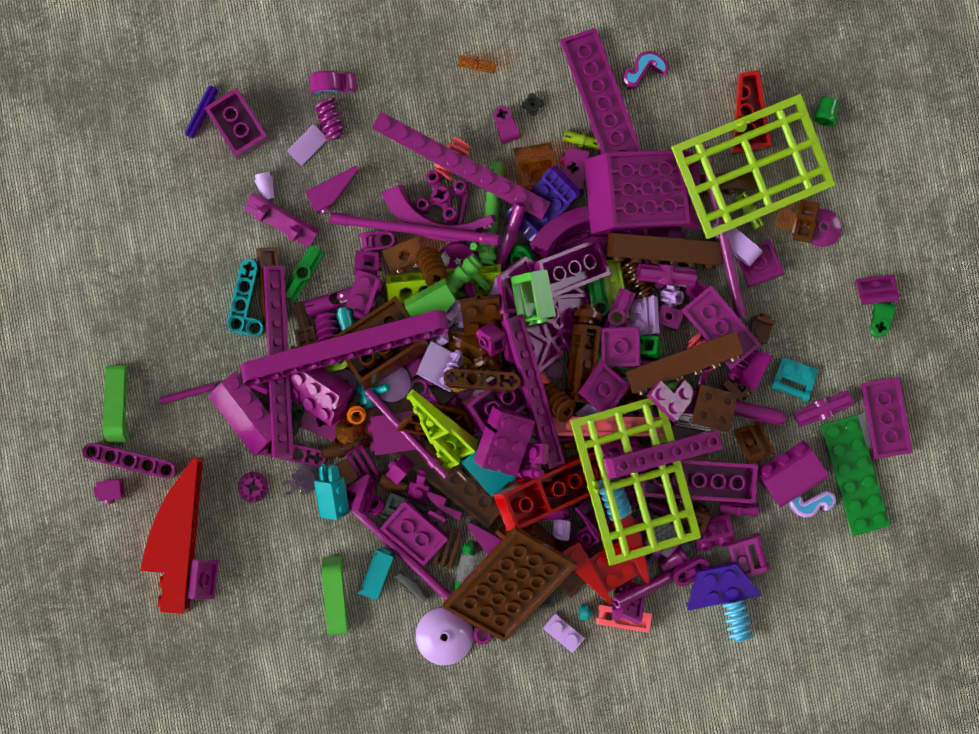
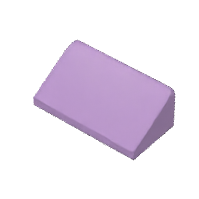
[287,124,327,166]

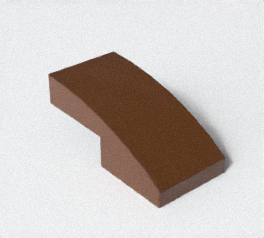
[793,200,820,243]

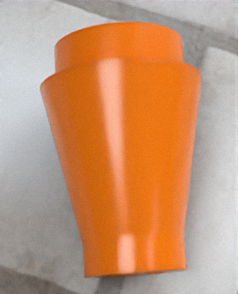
[347,401,366,424]

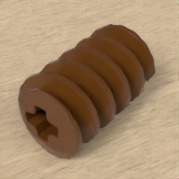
[416,247,448,286]
[621,261,657,299]
[544,383,576,422]

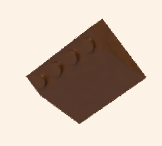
[331,296,428,391]

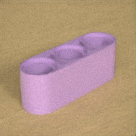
[712,223,762,267]

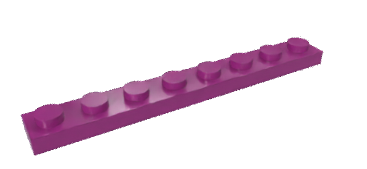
[503,314,566,470]

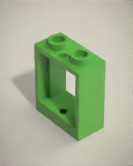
[510,269,556,326]

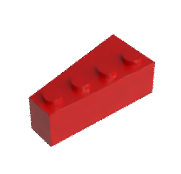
[731,70,772,155]

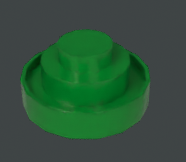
[509,245,535,265]

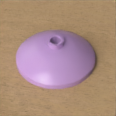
[416,607,473,665]

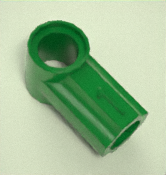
[588,279,609,318]

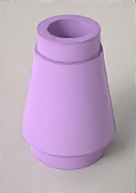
[254,171,275,200]

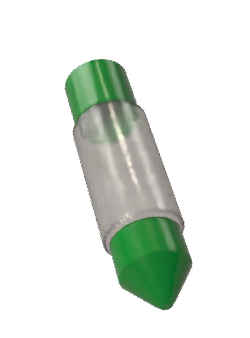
[454,540,477,591]

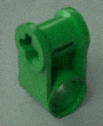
[869,302,896,338]

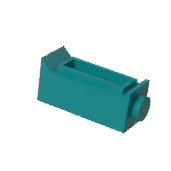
[357,547,395,601]

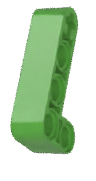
[103,365,129,443]
[321,555,348,635]

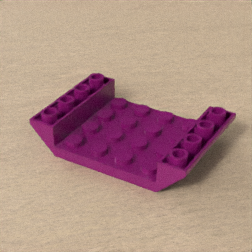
[584,150,703,235]

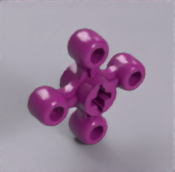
[415,170,469,223]

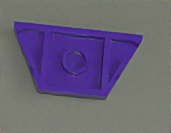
[686,561,761,611]

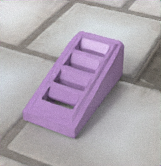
[552,519,571,541]

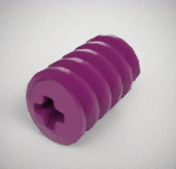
[314,97,349,140]
[315,313,340,343]

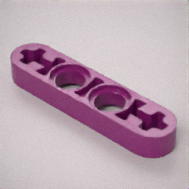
[259,444,327,467]

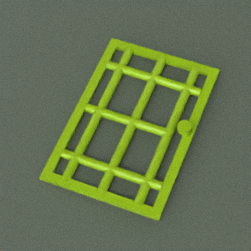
[671,94,835,239]
[570,398,701,566]

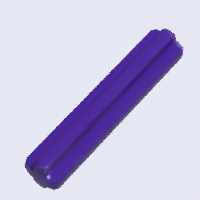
[184,85,218,139]

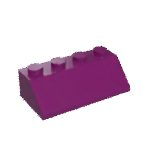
[534,238,611,298]
[208,371,272,457]

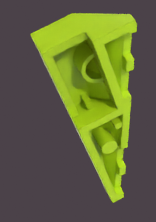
[406,390,478,470]

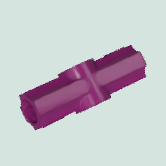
[636,264,697,286]
[600,288,636,343]
[793,390,854,427]

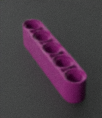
[82,443,178,478]

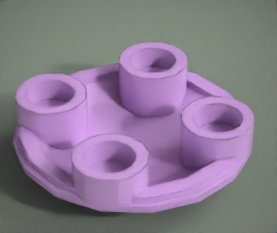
[375,367,411,402]

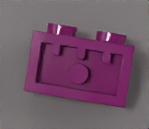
[346,269,383,315]
[695,514,734,551]
[612,580,645,624]

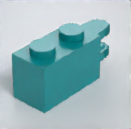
[314,464,350,520]

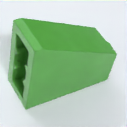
[404,278,456,317]

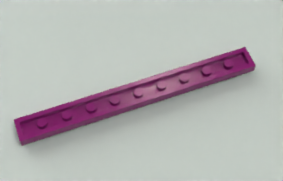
[372,112,551,220]
[263,266,294,458]

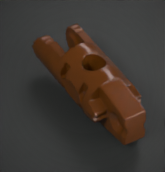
[320,435,370,459]

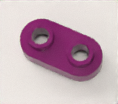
[672,556,710,586]

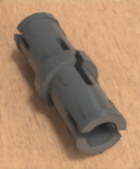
[394,569,430,604]

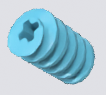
[599,477,632,521]
[722,599,754,642]

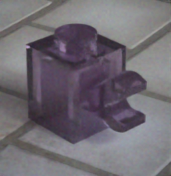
[282,464,317,495]

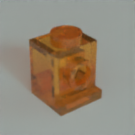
[335,414,365,443]

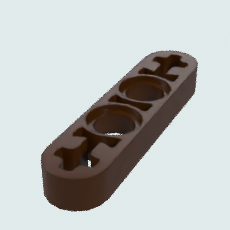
[443,369,520,392]

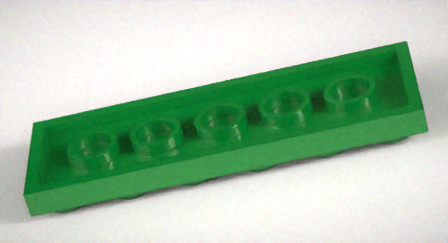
[820,415,890,537]

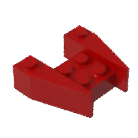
[560,514,650,604]

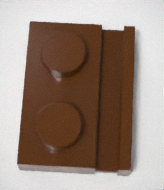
[734,422,775,464]

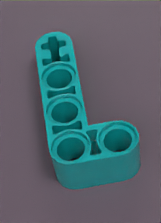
[227,259,265,338]

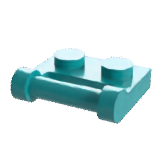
[771,357,818,402]

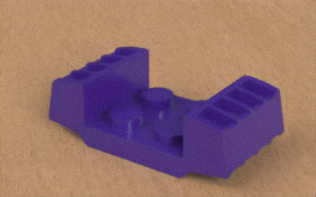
[504,165,582,242]

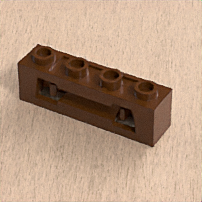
[565,324,601,404]

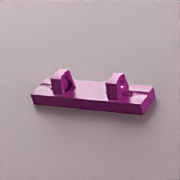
[244,192,319,248]

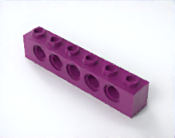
[603,430,723,478]

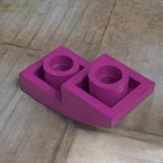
[565,524,601,551]

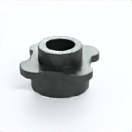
[521,93,544,116]

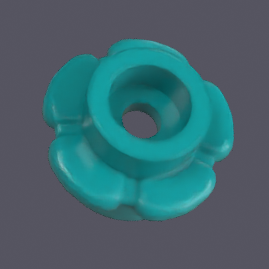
[579,603,592,622]

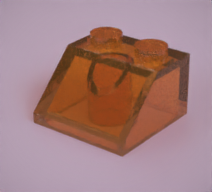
[514,143,555,191]

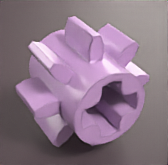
[660,285,684,308]

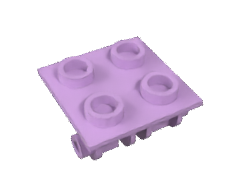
[416,341,464,392]

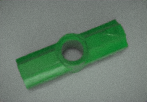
[285,245,326,302]

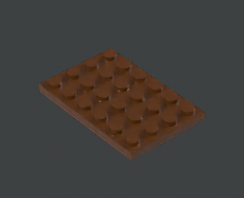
[443,526,577,642]

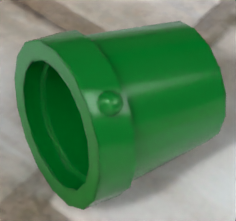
[812,97,839,127]

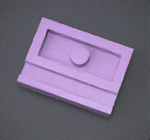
[630,295,660,336]

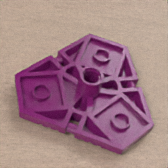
[497,256,591,372]

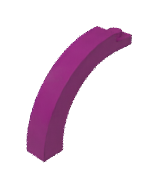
[381,184,497,242]
[530,206,648,258]

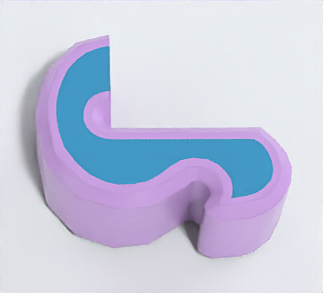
[788,491,836,517]

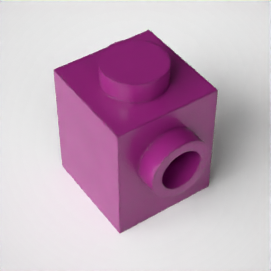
[658,305,684,331]
[94,479,125,505]

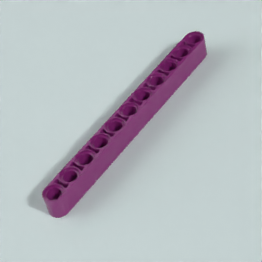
[240,310,449,386]

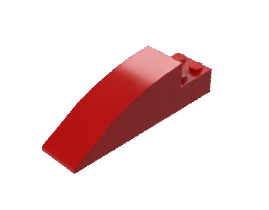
[493,448,605,531]
[140,457,203,614]

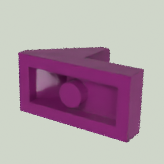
[346,475,378,518]

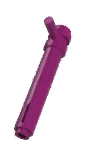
[693,373,786,426]

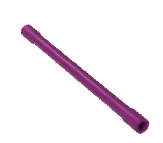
[704,146,747,318]
[330,212,500,246]
[347,495,452,600]

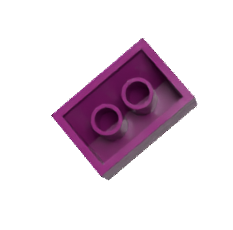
[757,440,829,508]

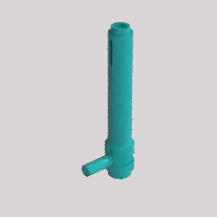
[336,307,391,410]

